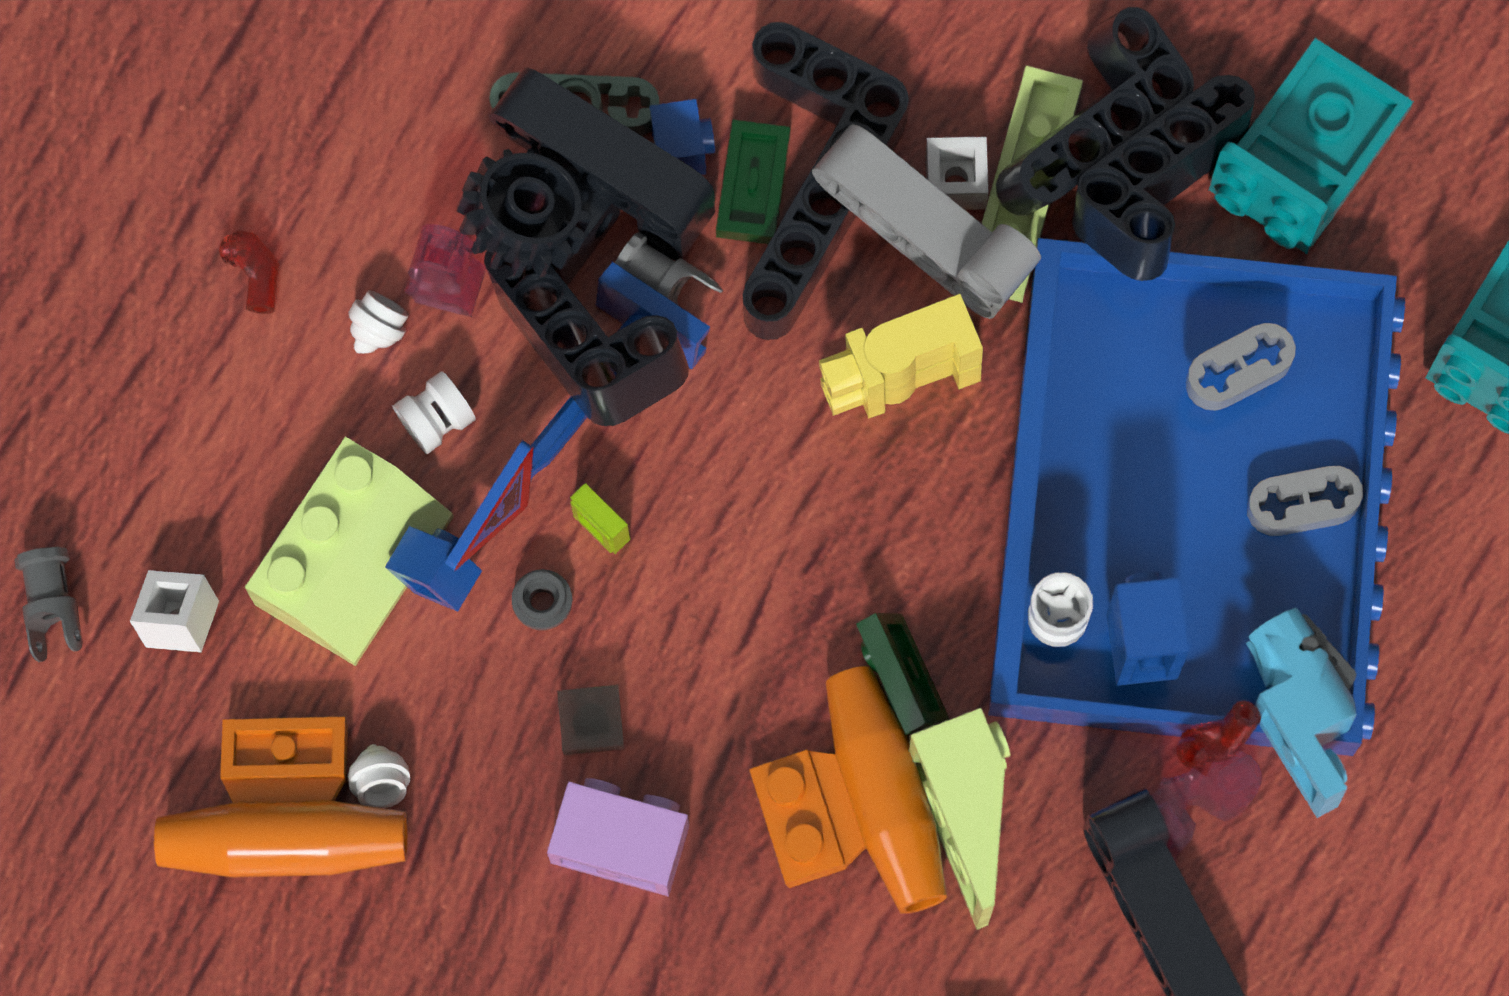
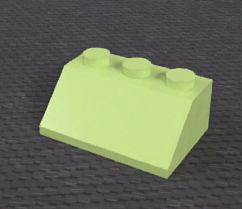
[245,437,454,666]

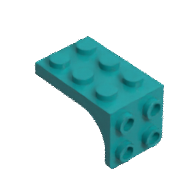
[1209,38,1414,254]
[1425,241,1509,434]

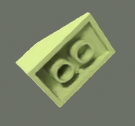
[909,708,1010,929]

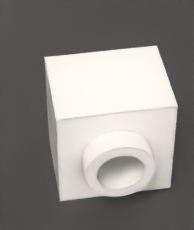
[926,137,988,209]
[130,570,219,652]

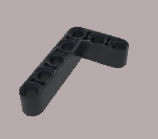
[742,22,909,340]

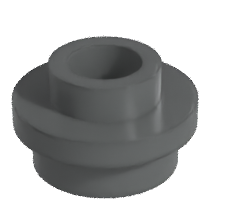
[511,569,573,630]

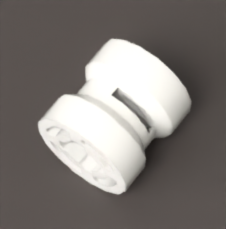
[392,371,476,454]
[1028,573,1093,647]

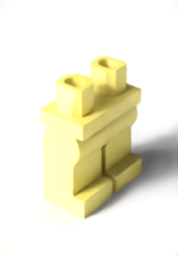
[819,294,983,419]

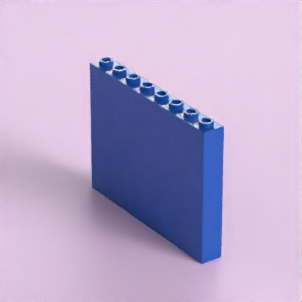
[988,238,1405,756]

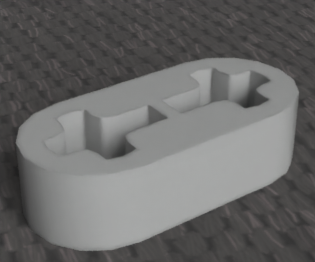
[1186,323,1296,411]
[1247,466,1363,536]

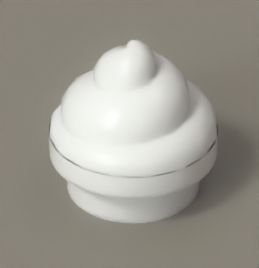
[348,290,409,353]
[348,744,410,808]

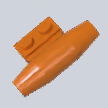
[749,666,947,914]
[154,717,408,877]

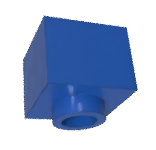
[650,99,715,175]
[385,526,482,612]

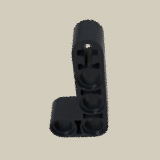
[996,7,1194,215]
[489,68,715,261]
[1072,75,1256,281]
[484,250,689,426]
[1083,788,1244,996]

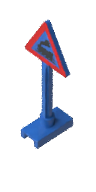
[445,262,710,571]

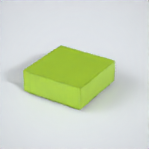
[570,483,630,554]

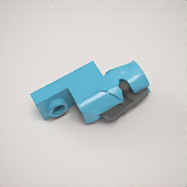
[1246,608,1356,818]

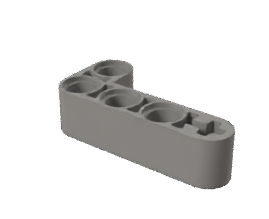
[812,124,1041,319]

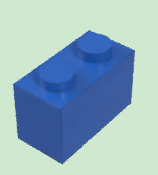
[1106,572,1190,686]

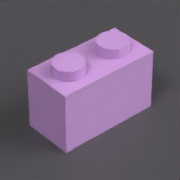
[547,778,689,897]

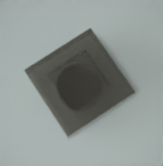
[557,685,625,755]

